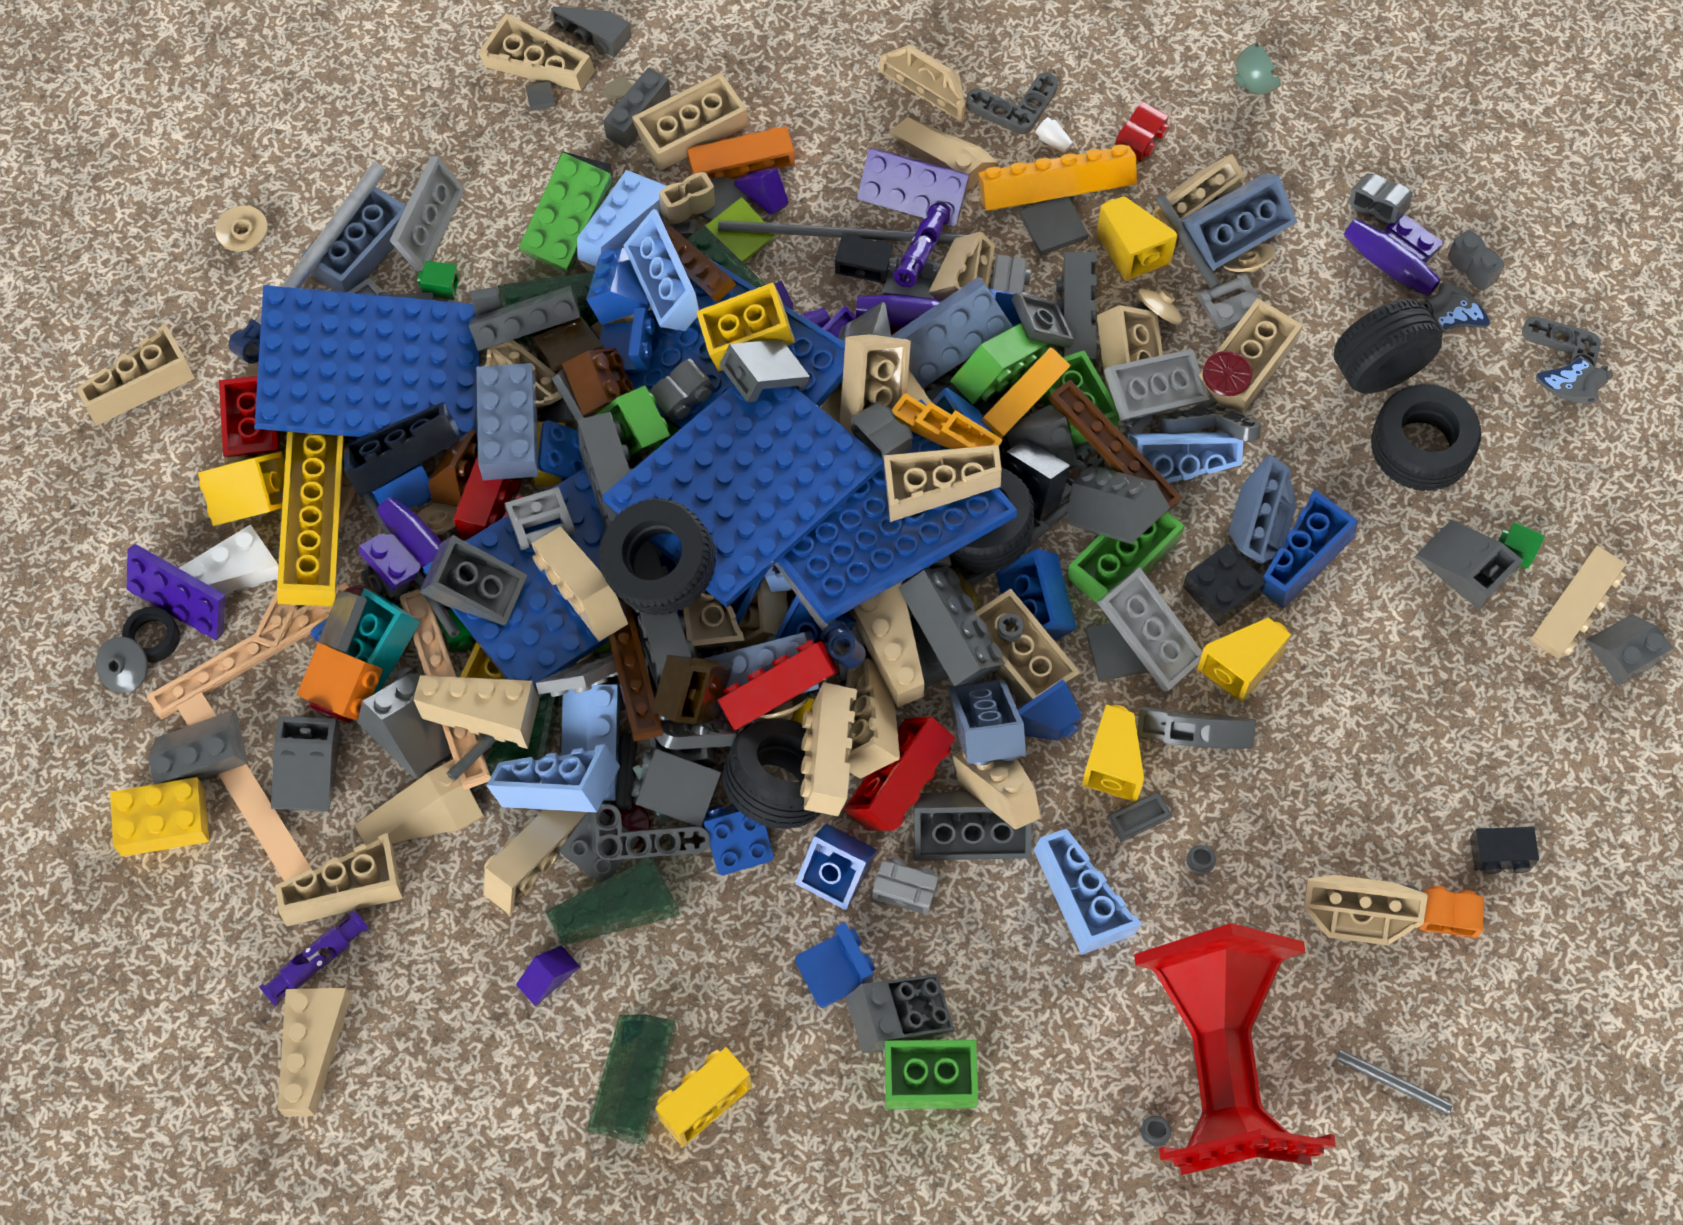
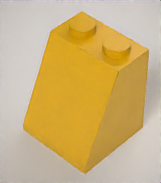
[1096,196,1177,282]
[198,451,285,526]
[1197,617,1291,703]
[1082,704,1144,802]

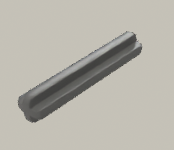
[615,733,636,811]

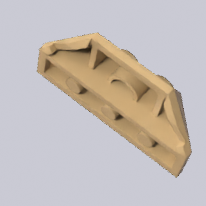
[880,45,965,122]
[1154,154,1245,237]
[485,340,563,411]
[1303,875,1428,945]

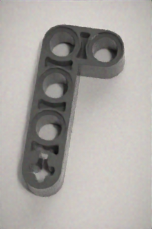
[590,803,710,860]

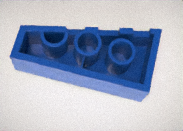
[1262,489,1358,609]

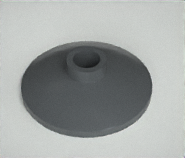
[96,637,148,693]

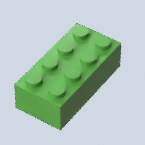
[519,152,613,275]
[951,323,1051,404]
[1067,512,1185,604]

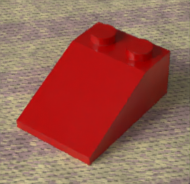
[219,376,280,458]

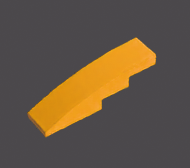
[981,347,1071,438]
[892,393,1003,449]

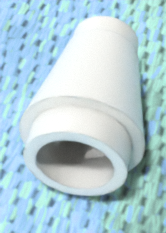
[1035,117,1074,154]

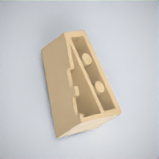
[928,231,995,301]

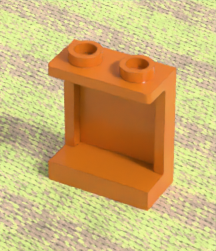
[296,642,383,721]

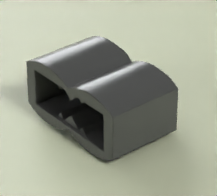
[1349,173,1413,223]
[1448,230,1504,291]
[649,358,715,423]
[851,402,913,460]

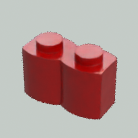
[1115,102,1170,162]

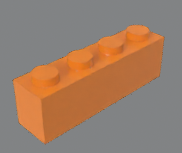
[687,126,795,179]

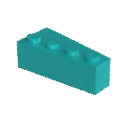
[344,588,421,695]

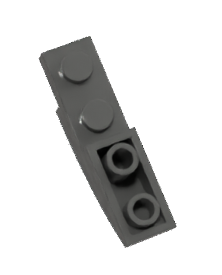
[1137,707,1256,749]

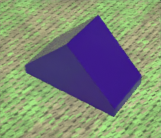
[734,168,789,216]
[516,945,580,1007]

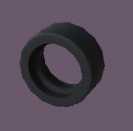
[122,607,180,662]

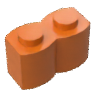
[1419,886,1484,938]

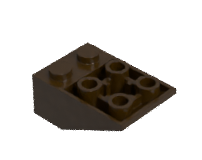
[528,316,604,371]
[652,654,733,724]

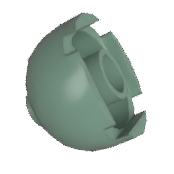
[1234,42,1281,95]

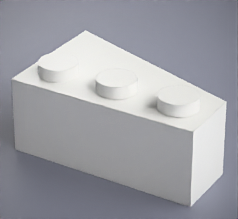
[179,524,278,595]

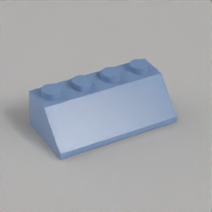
[623,209,699,331]
[561,685,621,802]

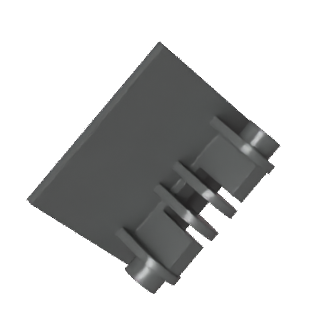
[883,256,941,300]
[558,811,639,886]

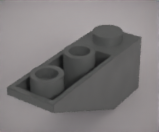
[551,6,632,57]

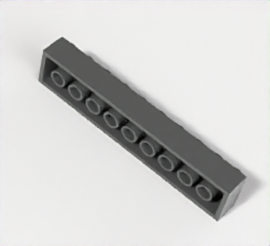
[578,412,695,690]

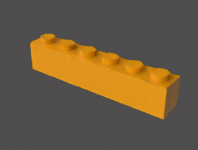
[978,145,1137,211]

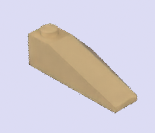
[354,759,484,846]

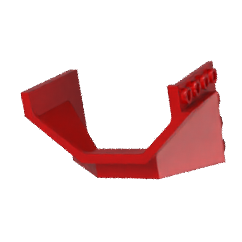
[1134,923,1336,1176]

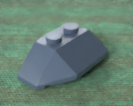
[1228,455,1296,564]

